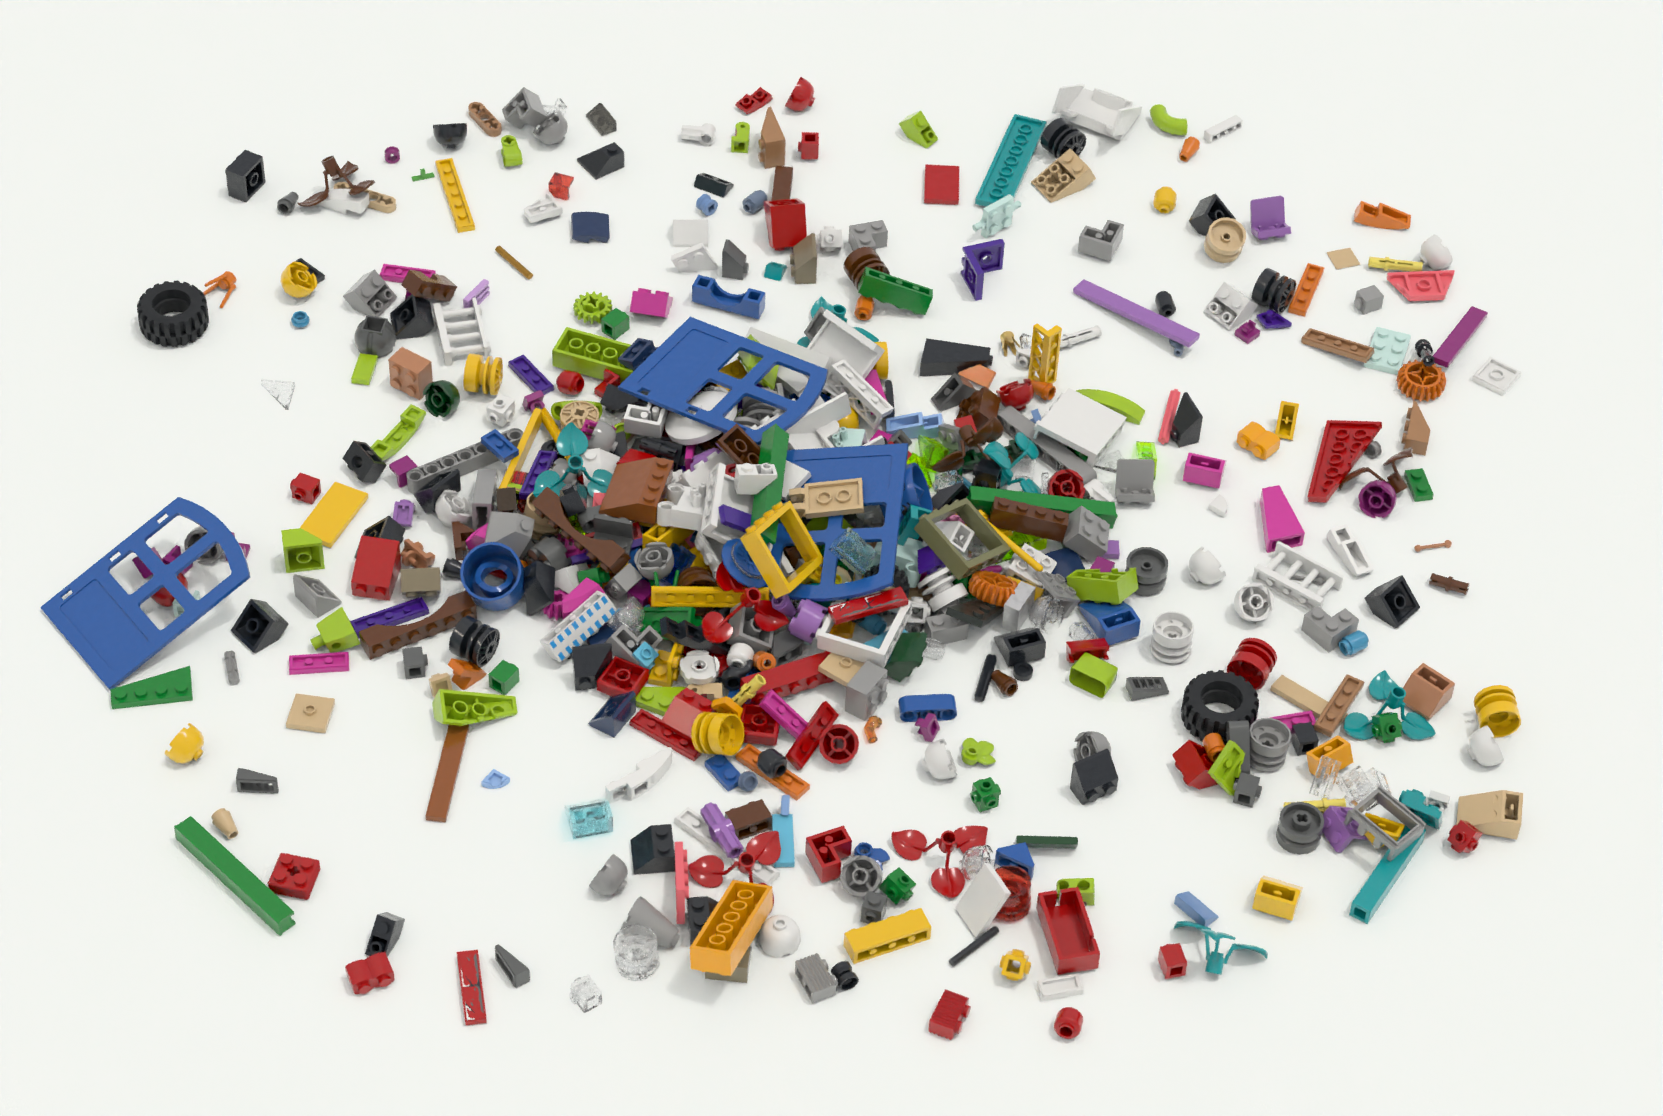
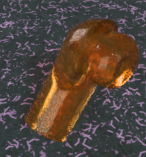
[863,716,882,744]

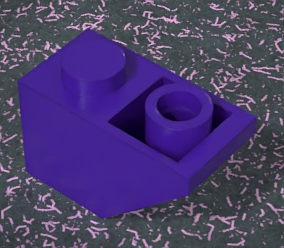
[917,545,946,575]

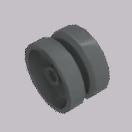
[1125,547,1168,596]
[1276,802,1324,855]

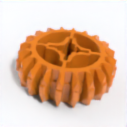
[1396,359,1446,402]
[968,570,1018,607]

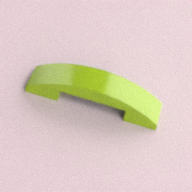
[1076,389,1145,425]
[371,404,426,460]

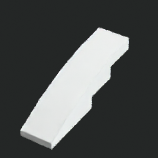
[776,365,809,396]

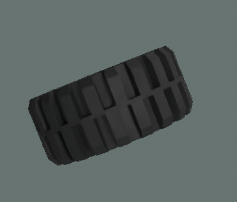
[137,280,209,347]
[1181,670,1259,746]

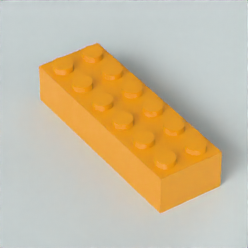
[690,880,773,976]

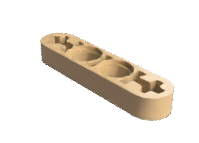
[333,182,397,213]

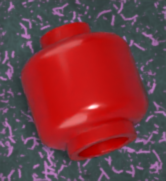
[556,370,584,395]
[1054,1007,1083,1039]

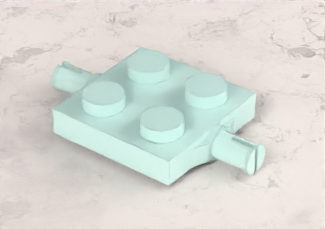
[972,194,1022,238]

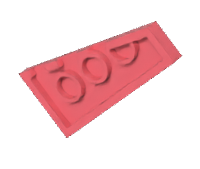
[675,841,689,924]

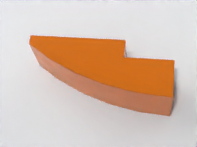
[1354,201,1411,229]

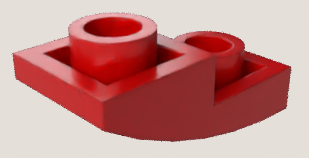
[735,87,773,114]

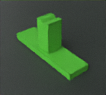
[411,168,435,182]

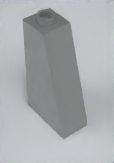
[472,469,497,531]

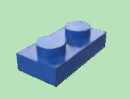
[481,429,519,463]
[705,755,741,792]

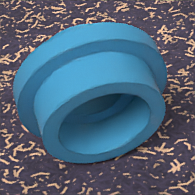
[291,311,310,328]

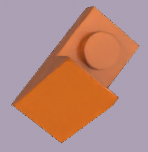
[448,658,487,690]

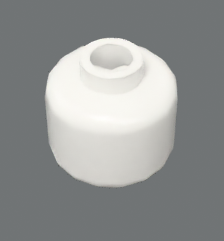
[726,643,754,668]

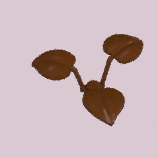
[297,155,376,207]
[931,416,1013,474]
[1339,447,1413,494]

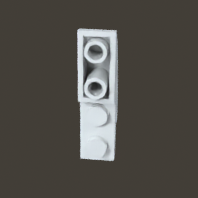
[605,747,673,804]

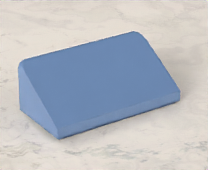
[1174,891,1219,927]

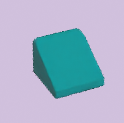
[764,261,787,281]

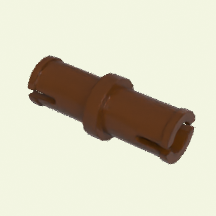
[1429,573,1470,595]

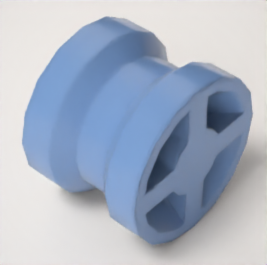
[696,194,718,216]

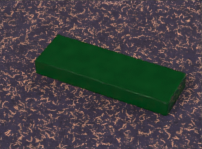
[1015,835,1078,849]

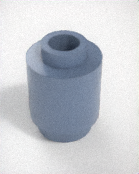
[742,190,768,214]

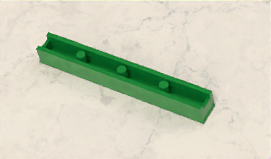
[750,423,789,545]
[966,486,1118,529]
[174,816,296,936]

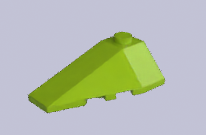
[432,689,518,726]

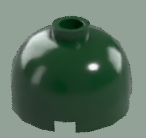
[423,380,460,418]

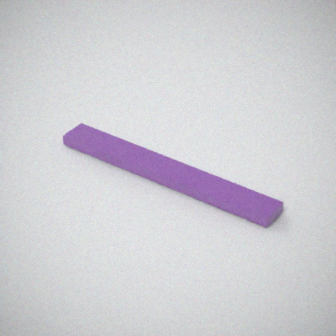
[1073,279,1200,347]

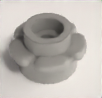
[1365,441,1382,458]

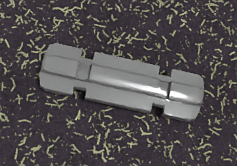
[224,650,240,685]

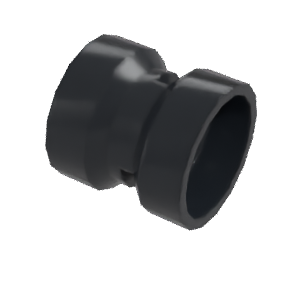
[831,961,859,991]

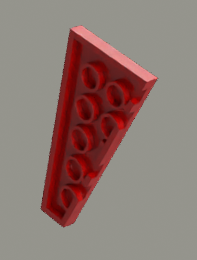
[1307,420,1382,503]

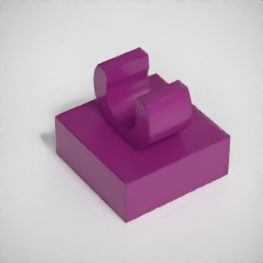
[1235,320,1260,344]
[522,390,545,413]
[915,713,940,742]

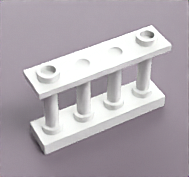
[433,298,491,366]
[1252,541,1344,611]

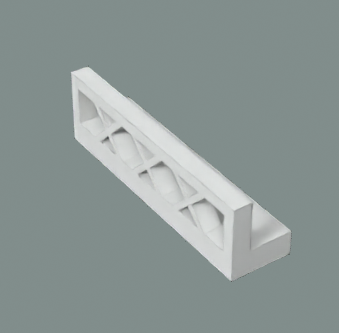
[826,359,894,429]

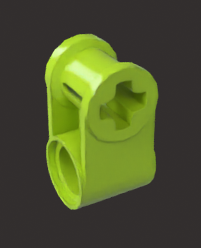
[501,135,523,167]

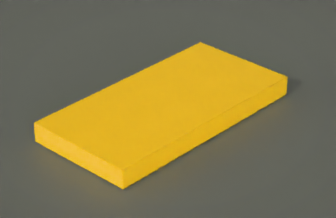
[300,482,369,548]

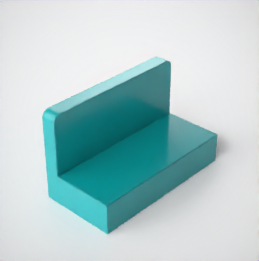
[898,505,932,546]

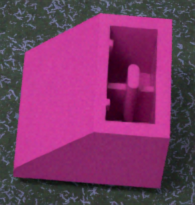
[630,288,673,318]
[1183,452,1227,489]

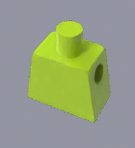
[310,607,361,653]

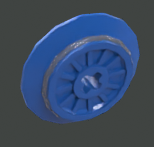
[721,539,766,588]

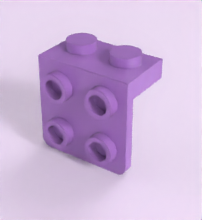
[1250,195,1291,240]
[1322,806,1368,853]

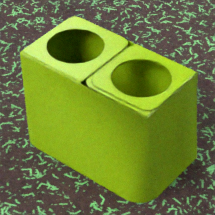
[1069,652,1118,698]

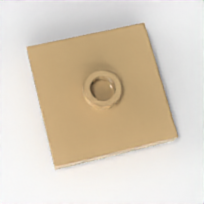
[818,653,864,687]
[286,693,335,733]

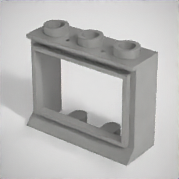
[1344,785,1426,862]

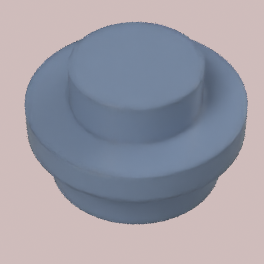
[738,771,758,792]

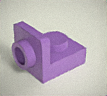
[393,499,416,527]

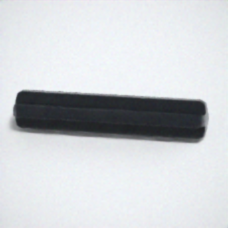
[974,654,997,702]

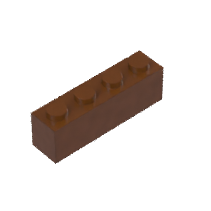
[989,496,1069,542]

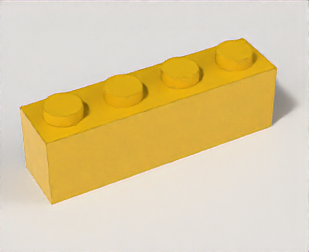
[642,524,696,550]
[844,908,932,964]

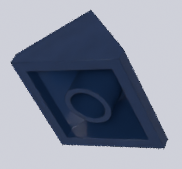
[588,691,636,738]

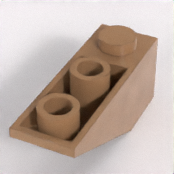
[1401,401,1431,456]

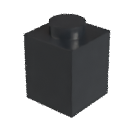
[1291,722,1319,756]

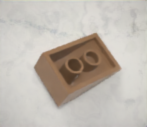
[758,107,786,169]

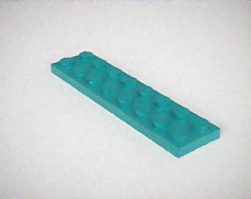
[975,114,1047,207]

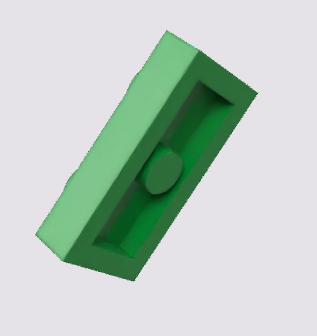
[1404,468,1434,502]

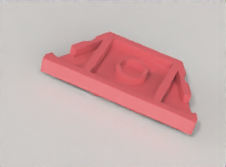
[1386,270,1455,301]

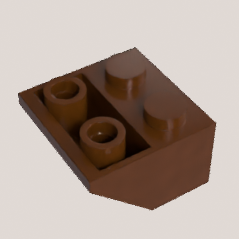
[956,386,1001,431]

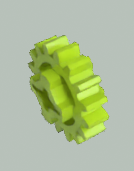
[573,291,612,324]

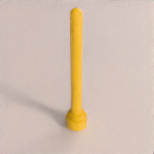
[978,510,1043,572]

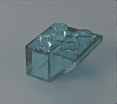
[829,527,877,576]
[564,798,613,839]

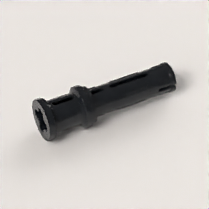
[1415,339,1435,367]

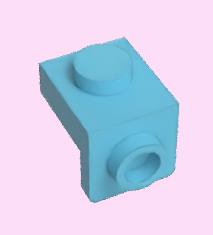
[632,642,659,670]

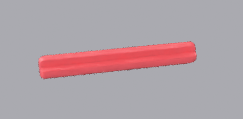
[1158,389,1181,445]

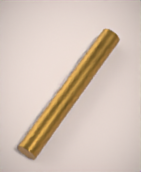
[495,245,533,280]

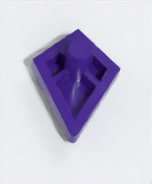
[1256,310,1292,329]

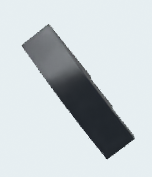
[660,616,731,655]

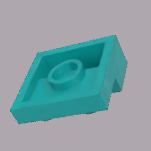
[1398,789,1442,830]

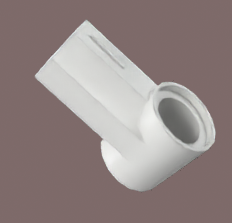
[681,123,716,146]
[1082,478,1117,506]

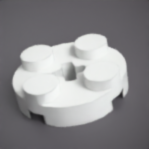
[680,650,720,685]

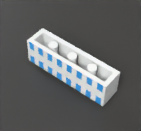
[539,590,618,662]

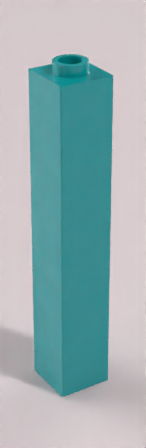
[1349,825,1426,924]

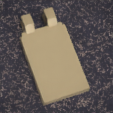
[789,478,864,519]

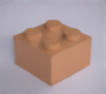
[388,347,433,400]

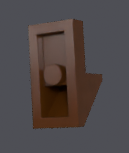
[452,521,475,561]

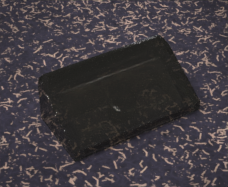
[586,102,617,136]

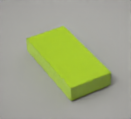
[351,353,378,385]

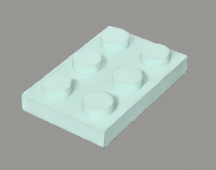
[1364,326,1411,375]

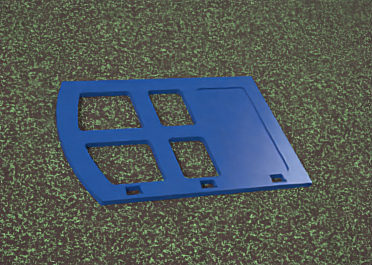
[618,316,828,445]
[764,443,909,601]
[40,497,251,690]

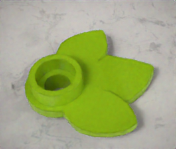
[961,738,996,765]

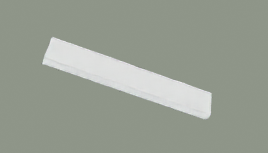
[745,327,833,369]
[674,807,780,886]

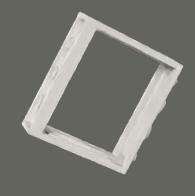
[815,582,912,668]

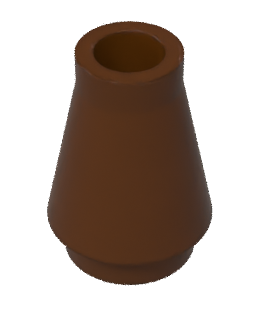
[991,670,1018,696]

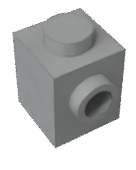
[1354,285,1384,315]

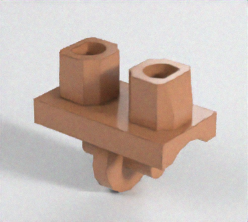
[401,538,435,568]

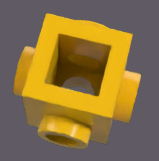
[999,949,1031,981]

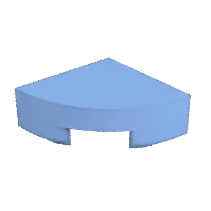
[481,769,510,789]
[781,794,790,815]

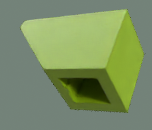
[898,110,938,148]

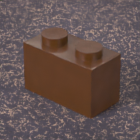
[725,799,772,841]

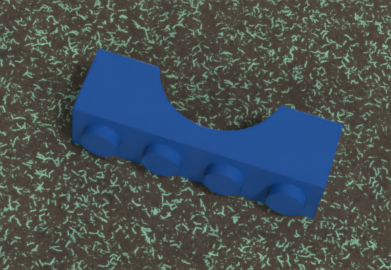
[692,274,766,319]

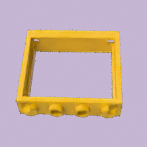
[740,501,823,599]

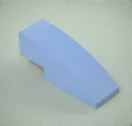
[886,412,944,439]

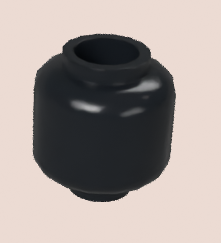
[757,748,787,778]

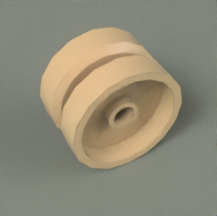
[1204,217,1246,263]

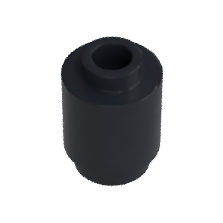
[1155,291,1176,317]

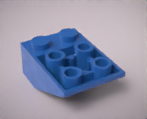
[1078,601,1141,645]

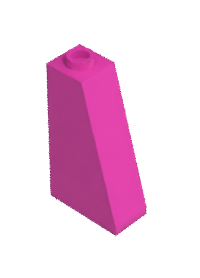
[1260,485,1305,553]

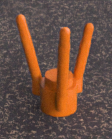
[203,271,236,308]

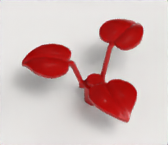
[702,560,789,643]
[891,825,988,898]
[688,831,781,914]

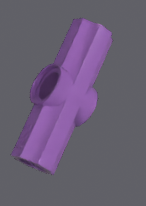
[700,802,744,859]

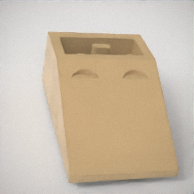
[1031,149,1096,203]
[1456,790,1523,840]

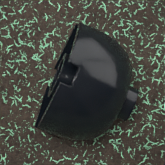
[433,123,467,148]

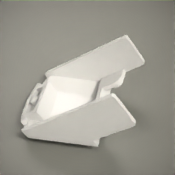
[1052,84,1143,141]
[786,392,885,450]

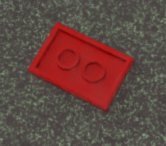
[924,164,960,205]

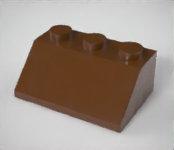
[715,423,760,464]

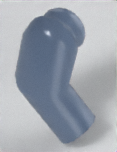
[1169,338,1185,356]

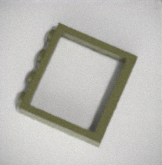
[914,498,1011,580]

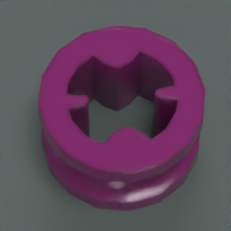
[384,146,400,164]

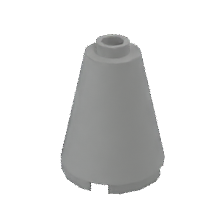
[620,896,681,948]

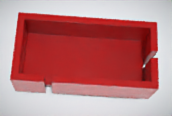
[1036,887,1100,975]

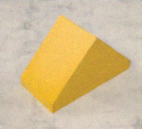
[1275,401,1299,440]
[1364,813,1405,847]

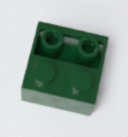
[884,632,927,682]

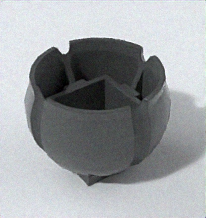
[354,315,396,358]

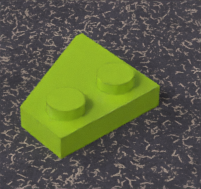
[636,687,686,716]

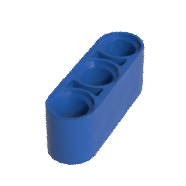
[898,694,957,722]

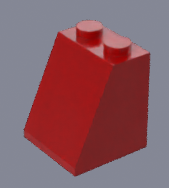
[764,198,807,251]
[351,535,402,601]

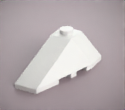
[581,448,620,508]

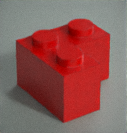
[805,825,852,883]

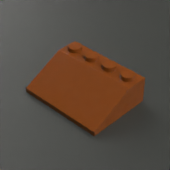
[599,457,674,525]

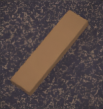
[1301,328,1374,363]
[1313,674,1365,738]

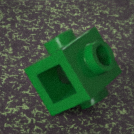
[1372,712,1402,743]
[970,777,1001,813]
[879,867,917,905]

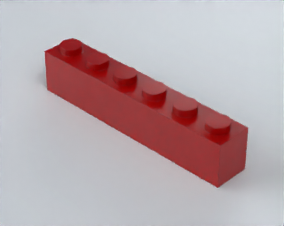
[739,651,835,705]

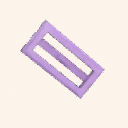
[463,279,490,308]

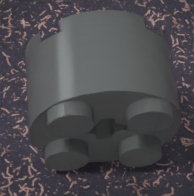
[527,536,571,571]

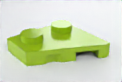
[1208,740,1245,796]

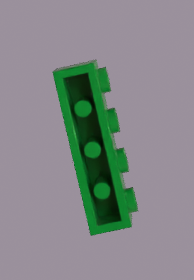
[858,267,933,315]

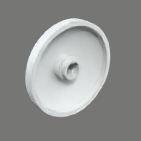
[665,390,737,445]

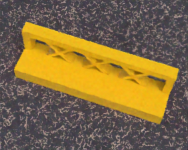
[1028,323,1062,384]

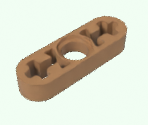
[468,102,502,137]

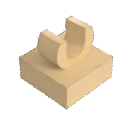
[429,672,453,698]

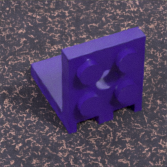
[960,239,1005,301]

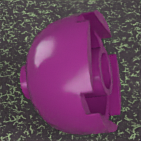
[1358,480,1397,518]

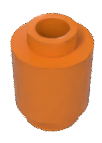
[854,295,875,321]
[753,651,776,671]
[1203,733,1225,762]

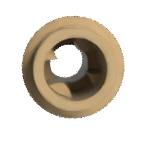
[211,808,239,839]

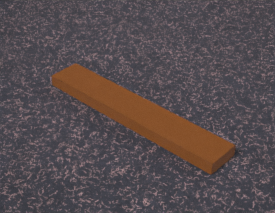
[426,724,469,823]

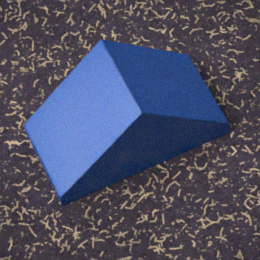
[995,842,1034,880]

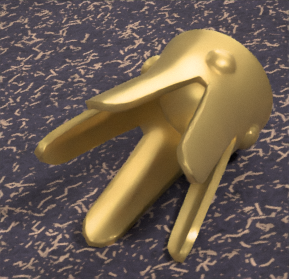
[1000,331,1021,357]

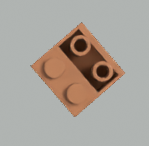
[1403,663,1455,720]

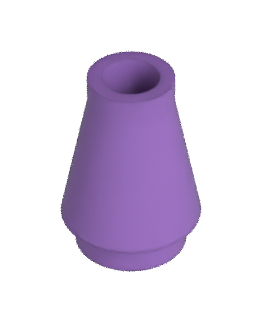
[771,594,796,618]

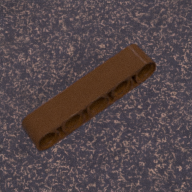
[771,166,793,201]

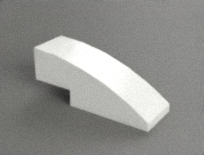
[317,189,370,214]
[1326,524,1374,576]

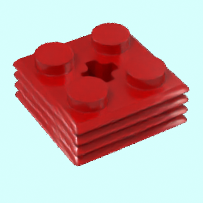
[596,656,649,697]
[740,703,780,746]
[268,853,321,900]

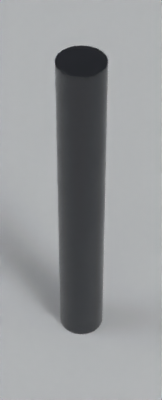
[949,926,1000,967]

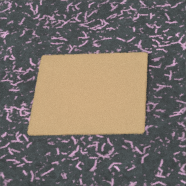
[1326,247,1360,269]

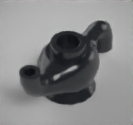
[714,660,753,691]

